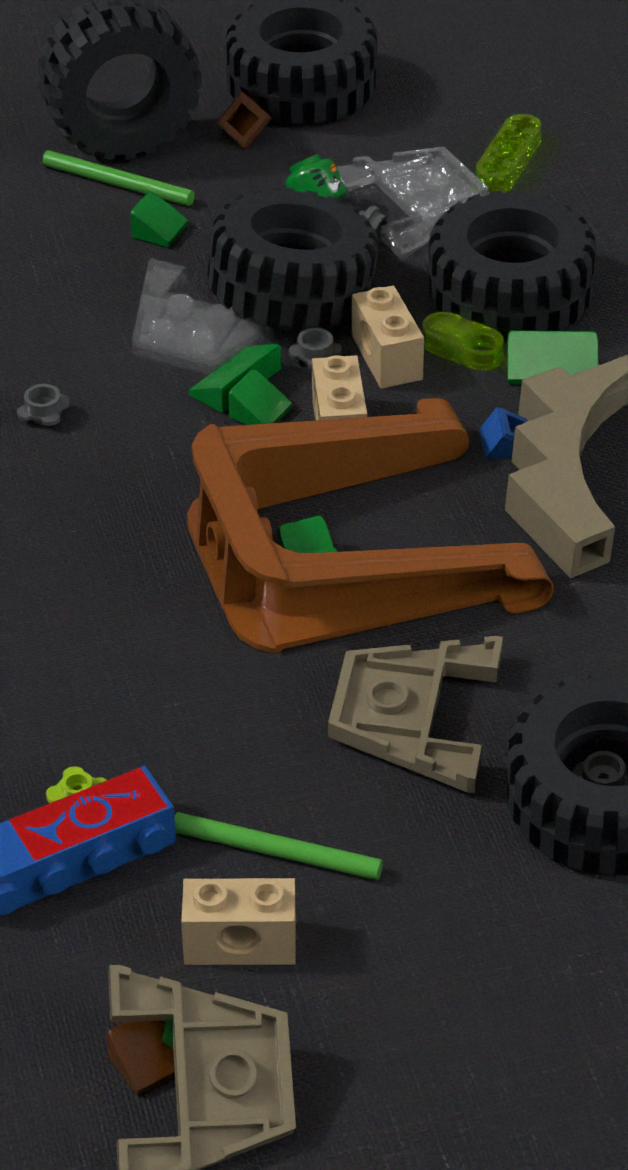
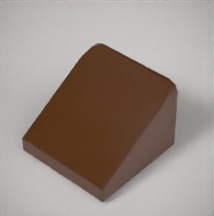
[215,91,272,149]
[106,1021,175,1096]

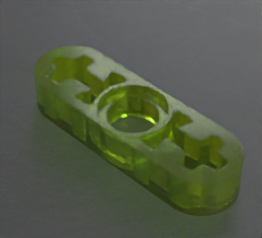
[475,114,541,194]

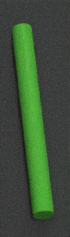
[43,150,195,207]
[174,812,383,881]

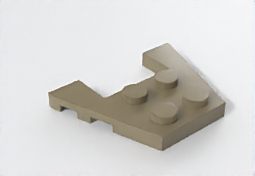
[328,636,503,793]
[108,965,296,1170]

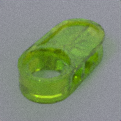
[422,312,504,370]

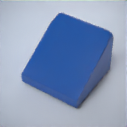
[479,407,528,459]

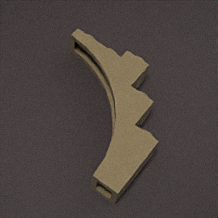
[505,355,628,578]

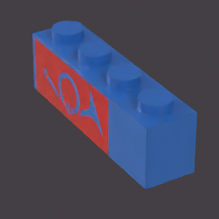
[0,765,176,915]

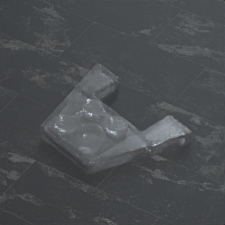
[337,146,488,259]
[132,258,279,375]

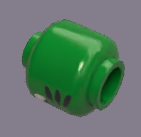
[285,154,347,200]

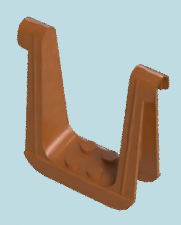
[187,398,554,654]

